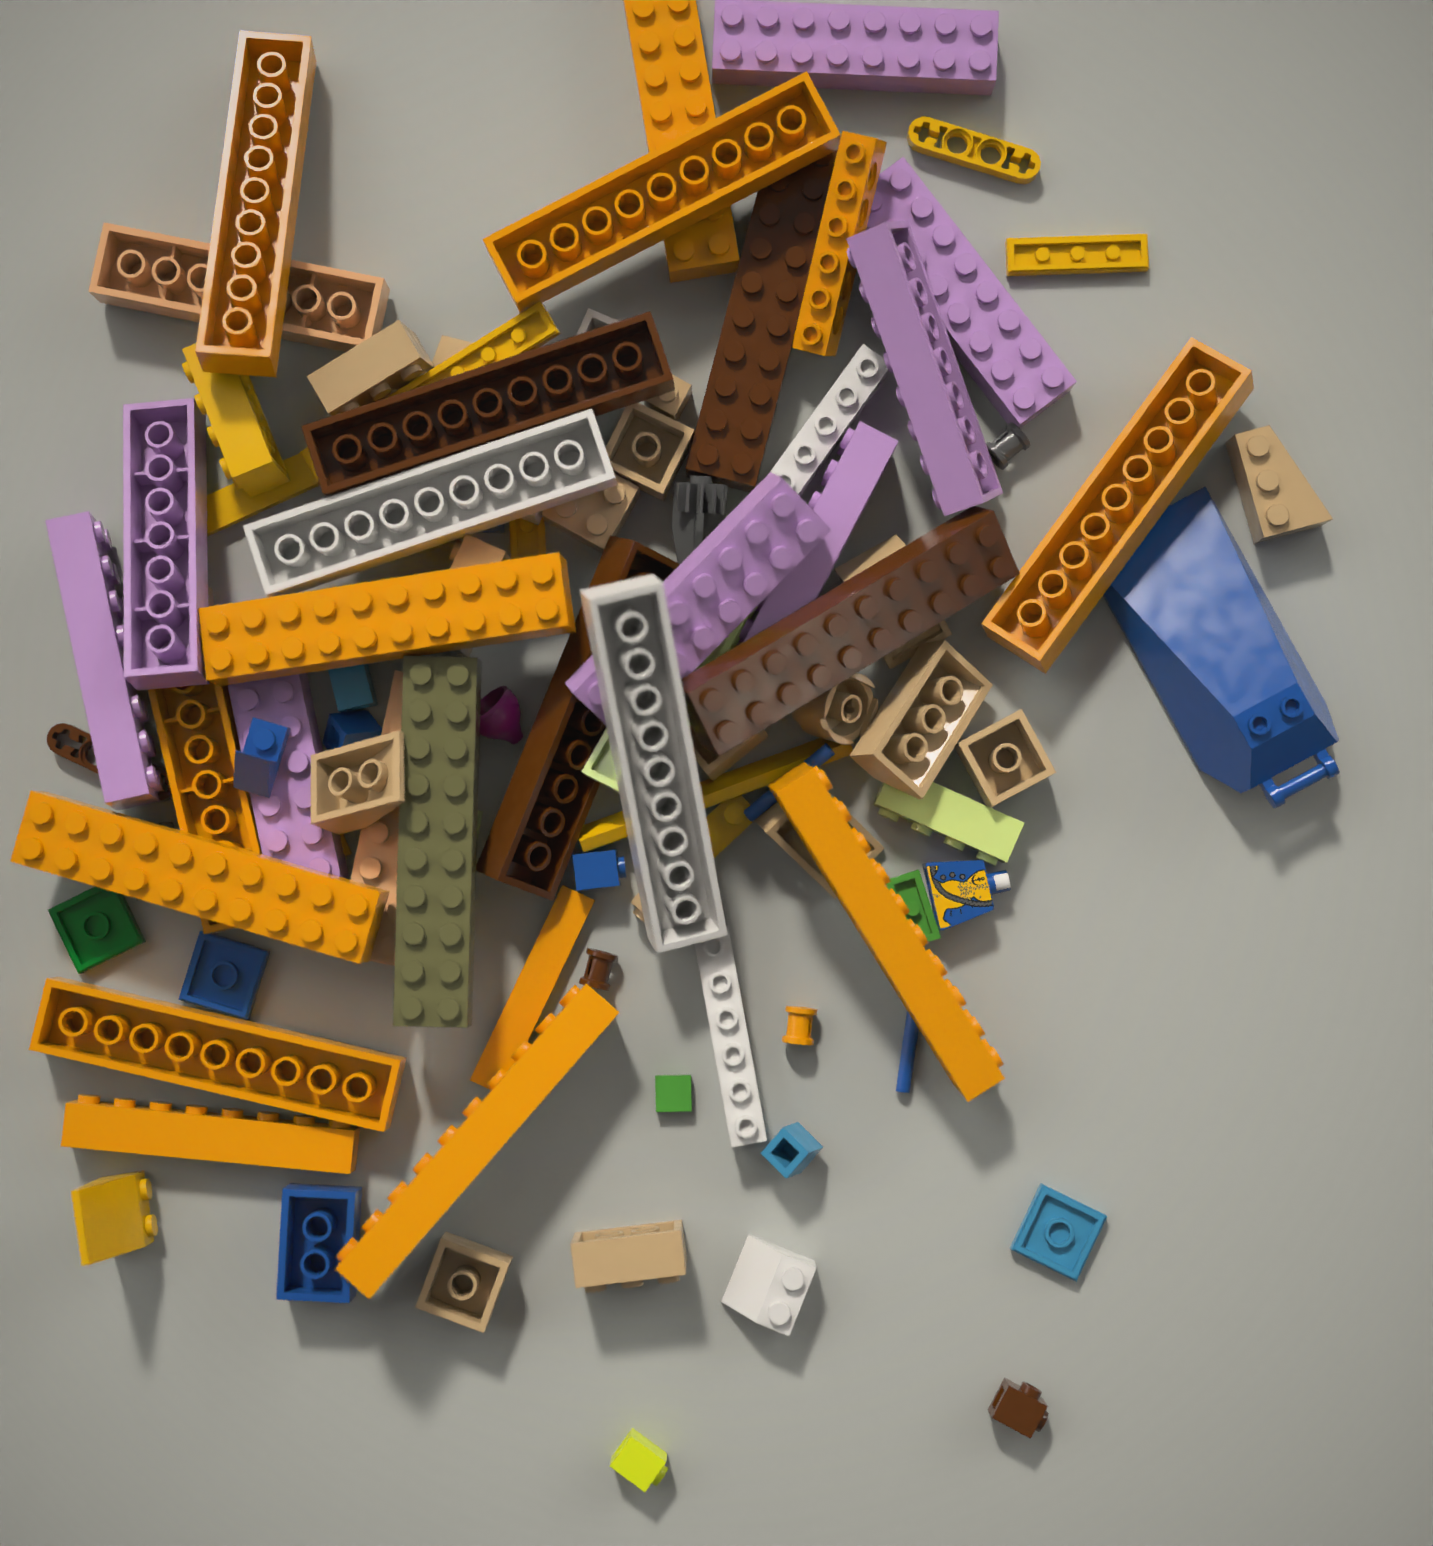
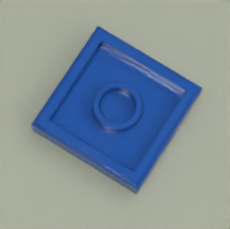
[178,931,270,1020]

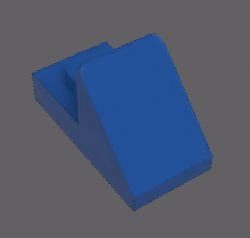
[233,717,291,798]

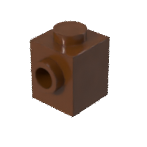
[988,1377,1048,1439]

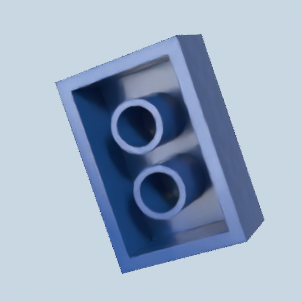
[276,1183,362,1303]

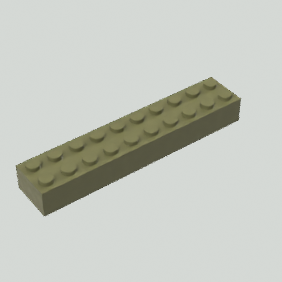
[393,656,482,1028]

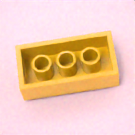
[182,343,291,498]

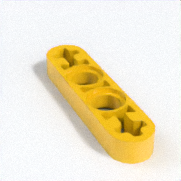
[907,116,1041,184]

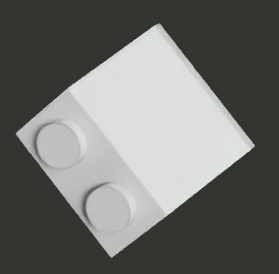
[721,1234,817,1336]

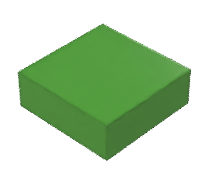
[655,1074,692,1112]

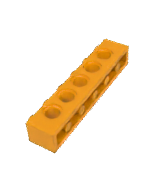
[791,130,887,356]

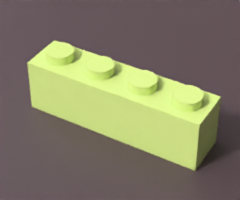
[873,782,1024,866]

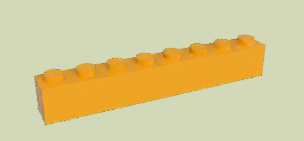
[61,1094,360,1174]

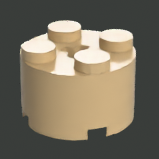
[792,673,878,745]

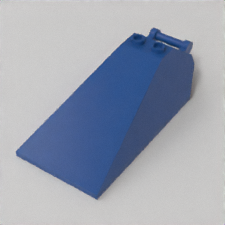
[1103,486,1339,809]

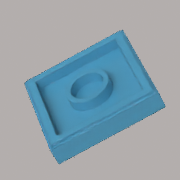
[1010,1183,1107,1281]

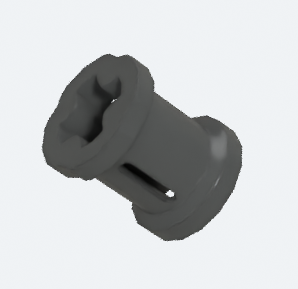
[986,422,1031,470]

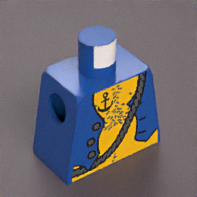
[922,860,1011,931]

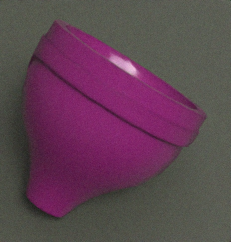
[480,685,523,745]

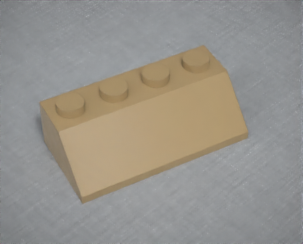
[850,640,993,799]

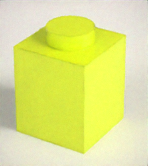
[609,1428,668,1492]

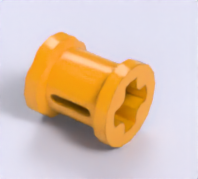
[782,1006,817,1046]

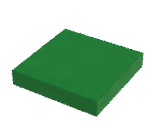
[48,887,146,974]

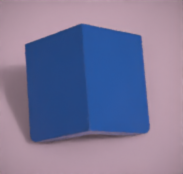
[322,710,382,750]

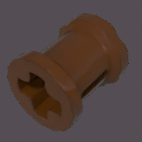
[579,948,618,991]

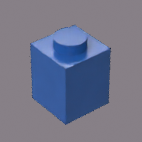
[572,850,627,891]

